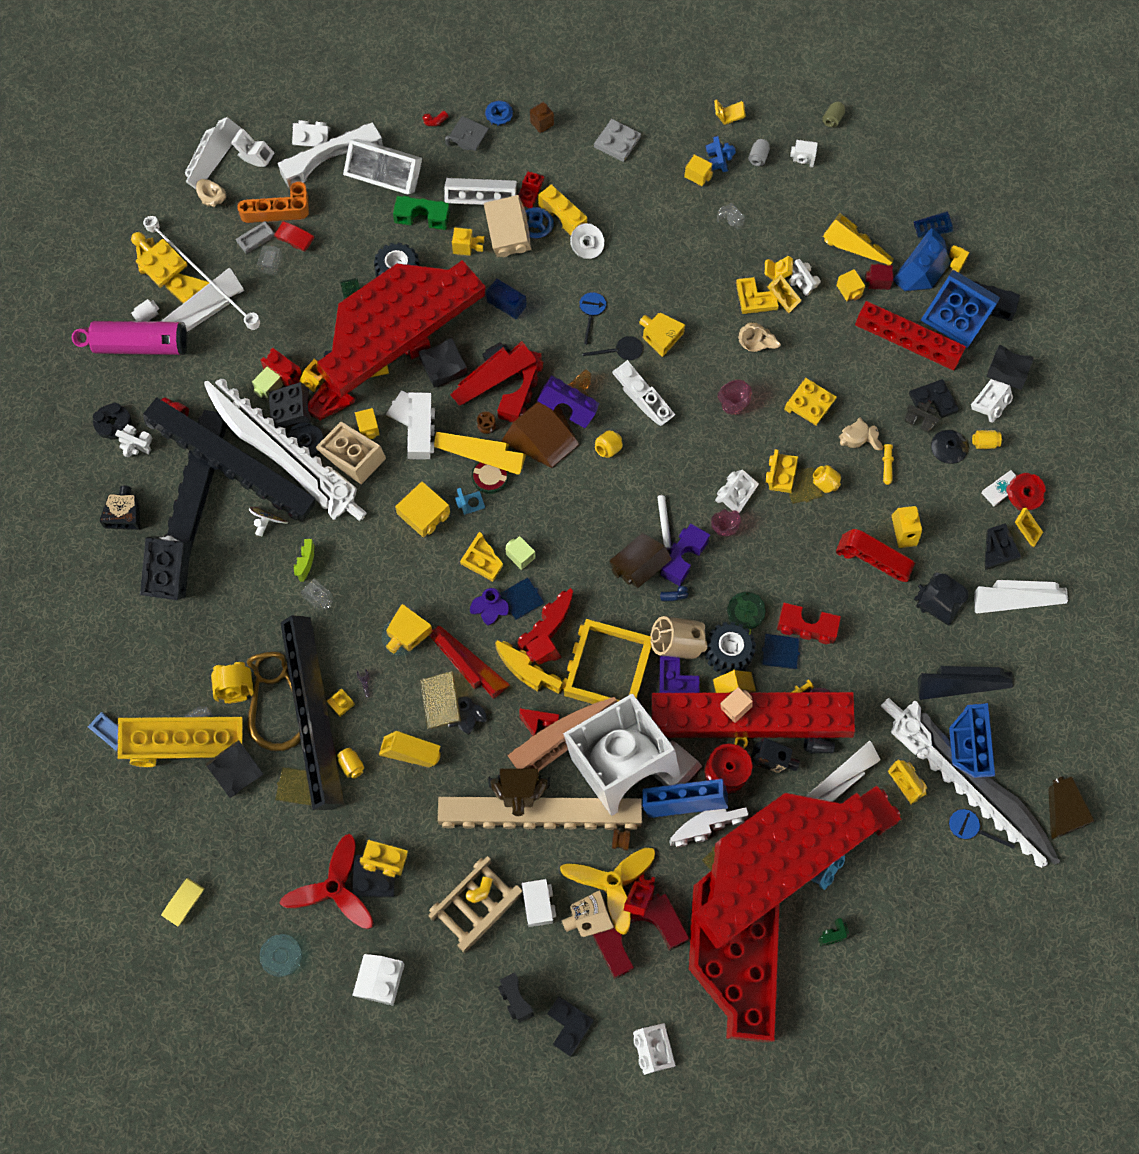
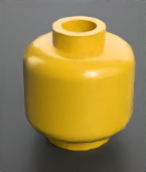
[595,430,622,458]
[813,465,841,493]

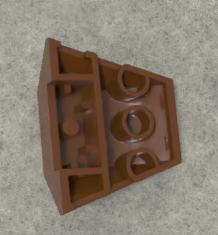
[501,402,579,468]

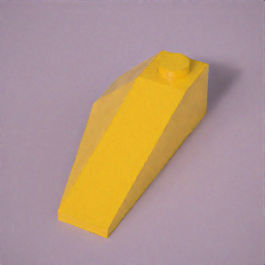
[823,213,894,265]

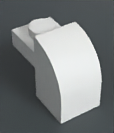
[231,129,274,167]

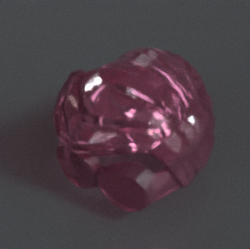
[718,379,752,415]

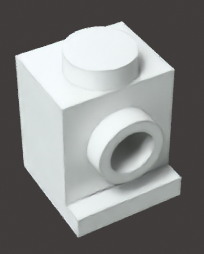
[790,140,817,167]

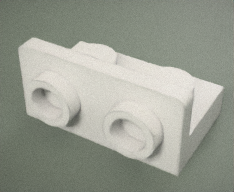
[971,379,1013,423]
[715,470,759,514]
[633,1024,675,1075]

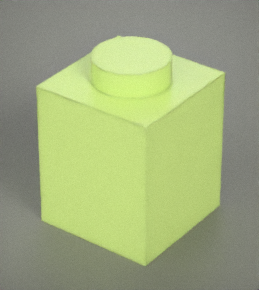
[252,367,283,400]
[506,536,535,570]

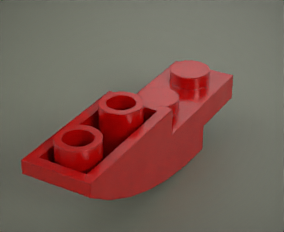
[517,588,573,651]

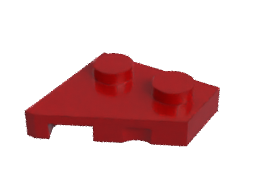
[308,381,355,421]

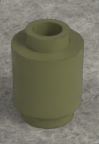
[822,102,845,128]

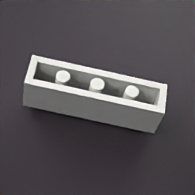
[445,178,516,204]

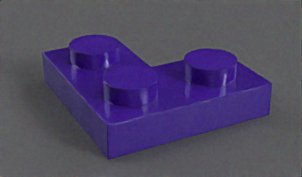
[659,656,699,693]

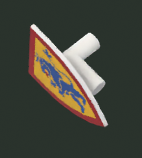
[249,507,288,536]

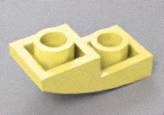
[161,878,204,926]

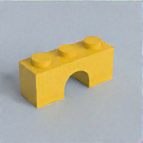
[538,184,588,235]

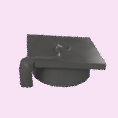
[445,116,489,151]

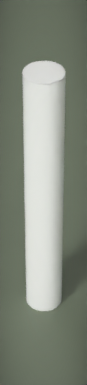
[658,495,672,550]

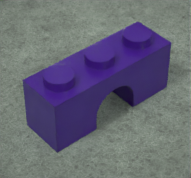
[537,375,599,428]
[660,523,710,586]

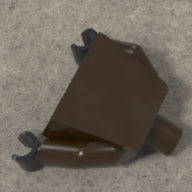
[488,768,551,816]

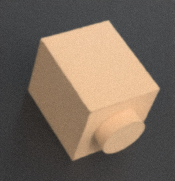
[720,688,752,722]

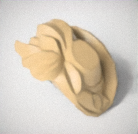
[196,179,226,207]

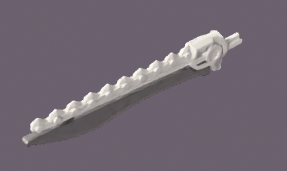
[881,698,1060,868]

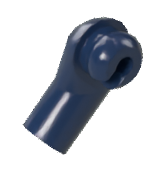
[660,586,689,602]

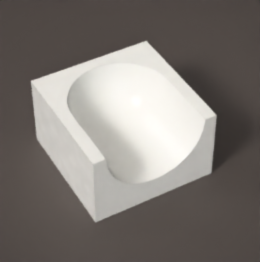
[563,694,680,816]

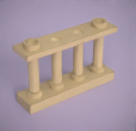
[428,856,523,954]

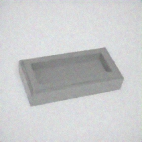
[236,221,275,254]

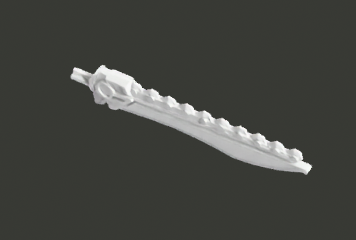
[204,379,367,521]

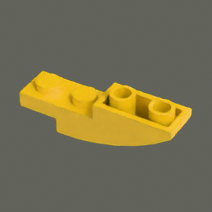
[495,640,563,694]

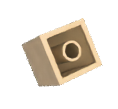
[484,195,532,257]

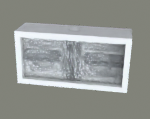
[343,139,422,194]

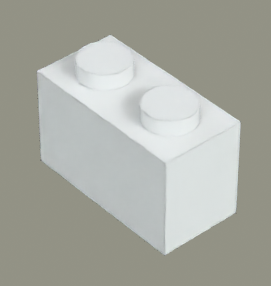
[522,879,556,927]

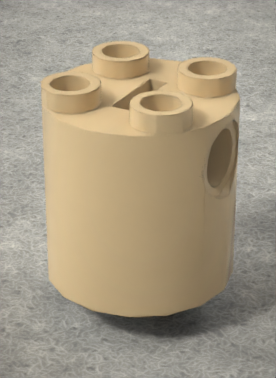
[651,616,707,659]

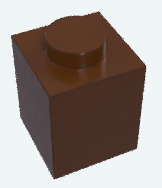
[530,101,554,133]

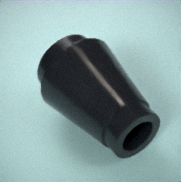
[804,738,835,754]

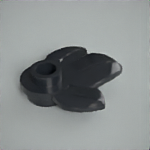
[447,696,487,735]

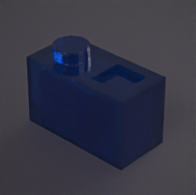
[486,278,526,319]

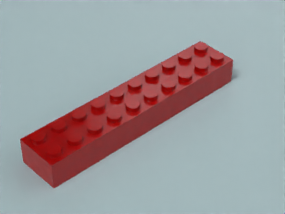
[652,692,855,738]

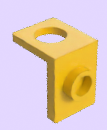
[714,100,745,125]

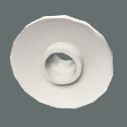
[571,223,604,259]

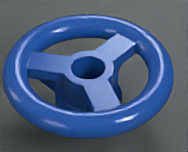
[525,207,554,238]

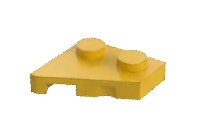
[165,273,210,303]
[460,532,503,582]

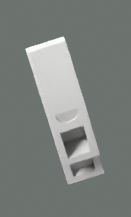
[612,360,675,426]
[670,807,748,847]

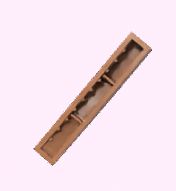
[507,697,618,772]

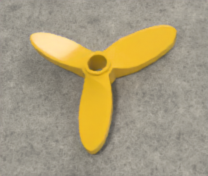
[560,848,655,935]

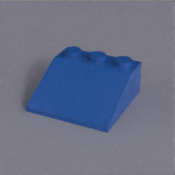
[921,270,1000,348]

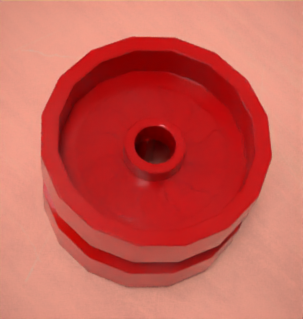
[704,743,753,794]

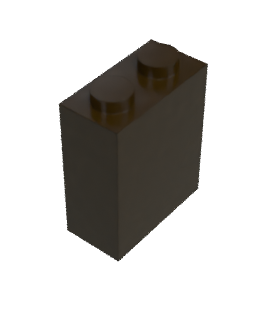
[609,533,672,588]

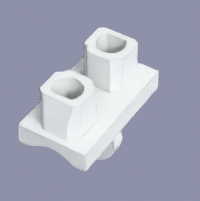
[789,259,820,296]
[115,424,153,457]

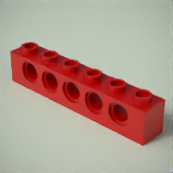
[855,301,966,371]

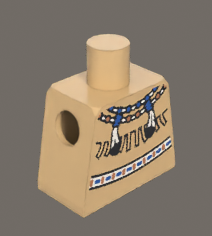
[562,890,614,937]

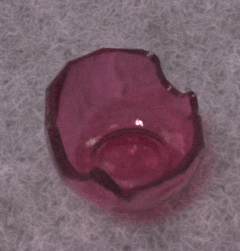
[711,509,741,536]

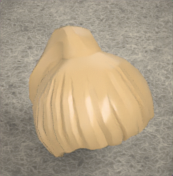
[738,323,781,352]

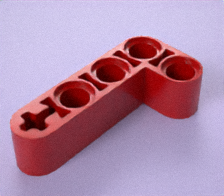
[836,529,915,582]

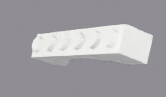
[278,122,383,189]

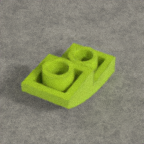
[294,539,315,582]

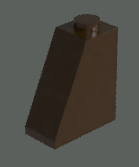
[1048,776,1094,840]

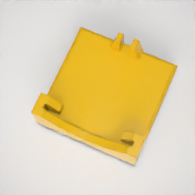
[784,378,836,425]

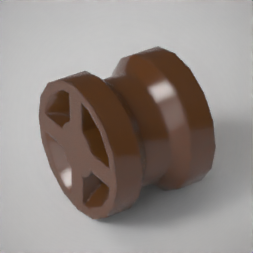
[477,412,496,434]
[612,829,630,851]

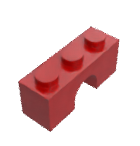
[777,603,841,644]

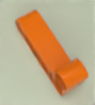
[237,182,309,223]

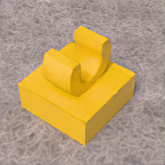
[327,689,355,717]

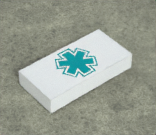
[982,470,1016,506]

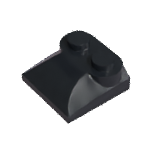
[916,572,968,626]

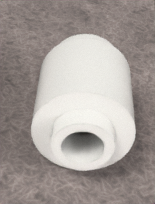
[131,299,159,321]

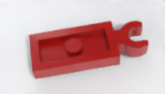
[623,874,655,916]

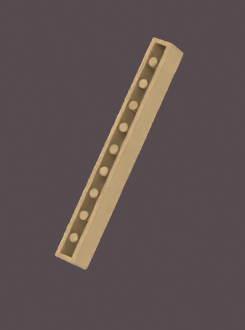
[438,797,642,830]

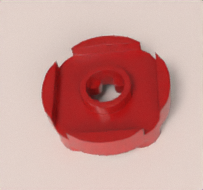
[1006,473,1046,511]

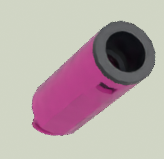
[72,321,187,355]

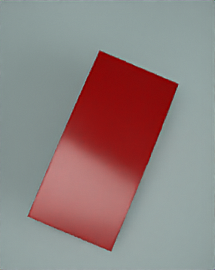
[518,171,544,208]
[274,221,315,252]

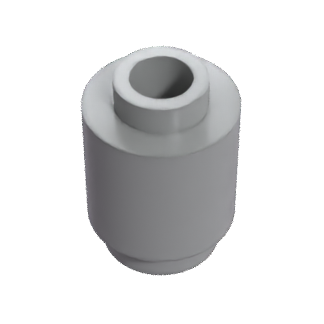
[748,139,770,166]

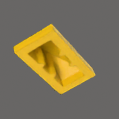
[767,274,802,313]
[1015,508,1043,547]

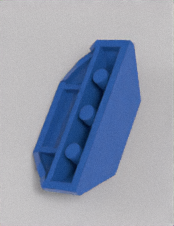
[893,228,951,291]
[949,703,995,778]

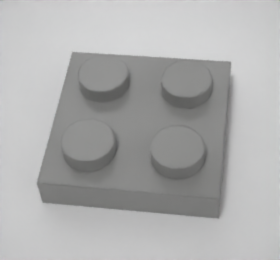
[594,119,641,162]

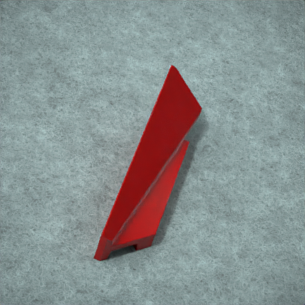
[450,341,536,405]
[429,626,510,699]

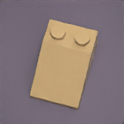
[316,422,386,485]

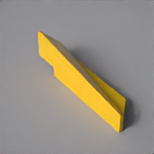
[434,432,526,474]

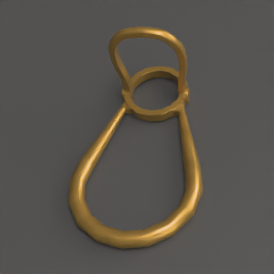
[247,652,301,751]

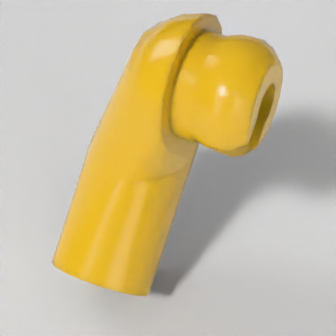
[466,877,493,903]

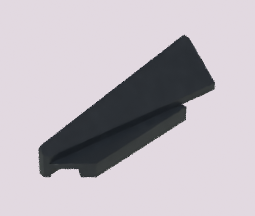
[918,666,1013,700]

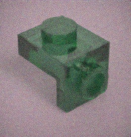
[340,278,360,300]

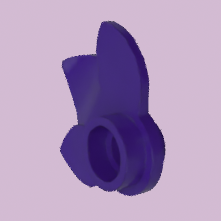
[470,588,509,626]

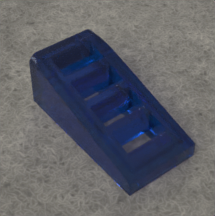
[913,211,953,238]

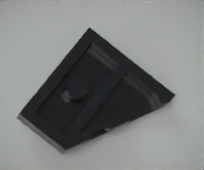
[984,523,1021,570]

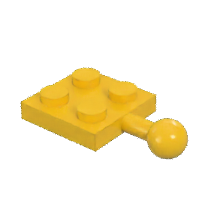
[131,232,188,288]

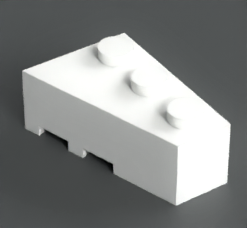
[408,392,435,459]

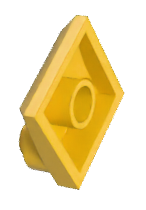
[888,760,927,804]

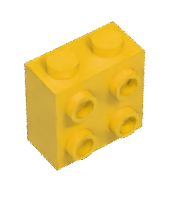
[395,482,450,538]

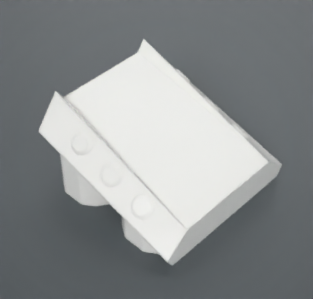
[652,741,702,786]

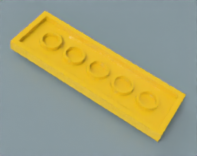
[117,717,242,759]

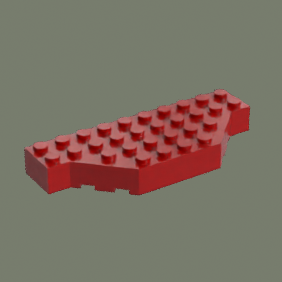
[317,260,485,398]
[692,793,882,949]
[689,870,780,1043]

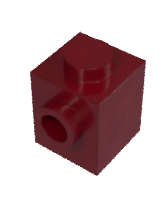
[865,264,893,290]

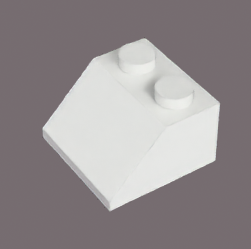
[353,954,404,1006]

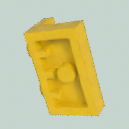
[766,449,798,493]
[359,840,408,877]

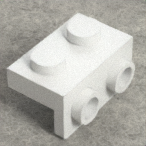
[292,121,331,147]

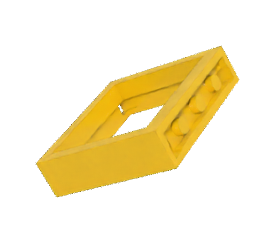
[562,619,652,704]

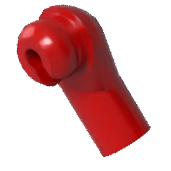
[422,111,449,126]

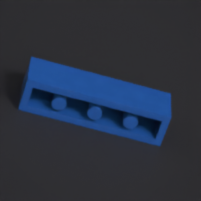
[643,779,728,818]

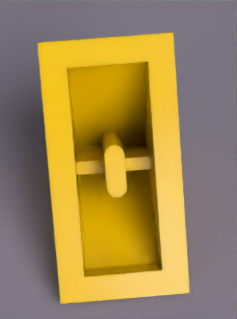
[713,670,756,693]

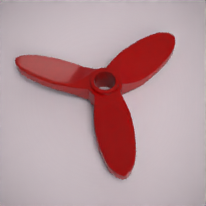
[280,834,373,929]

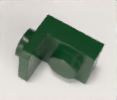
[818,918,849,947]

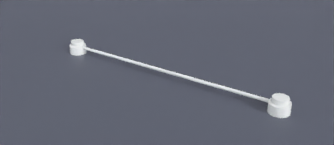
[143,216,260,330]

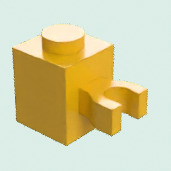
[452,228,485,256]

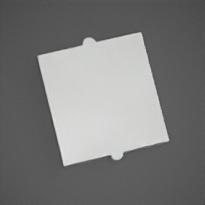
[386,391,409,426]

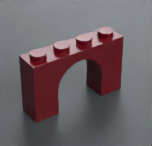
[592,893,689,979]

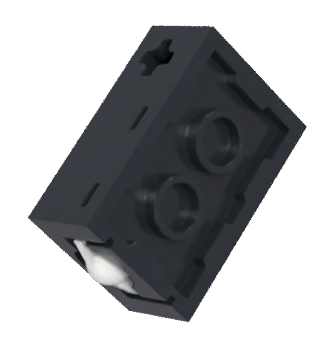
[140,536,191,600]

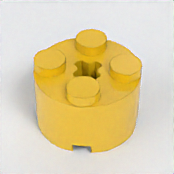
[211,662,254,704]

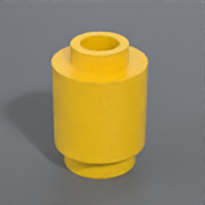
[972,430,1002,449]
[337,748,365,779]

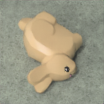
[839,417,883,450]

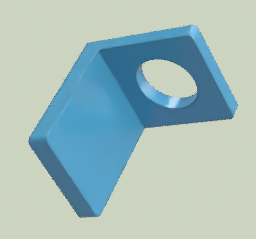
[455,488,485,515]

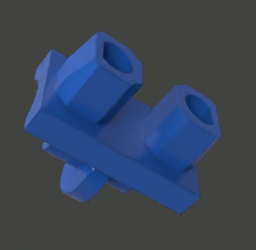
[706,136,736,172]

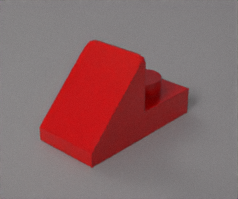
[519,708,559,736]

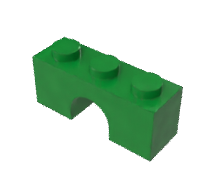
[393,196,450,230]

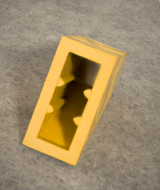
[379,731,441,767]

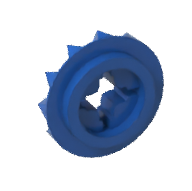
[485,101,513,126]

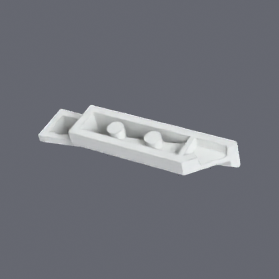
[185,117,242,189]
[161,268,244,332]
[974,580,1068,613]
[806,741,880,802]

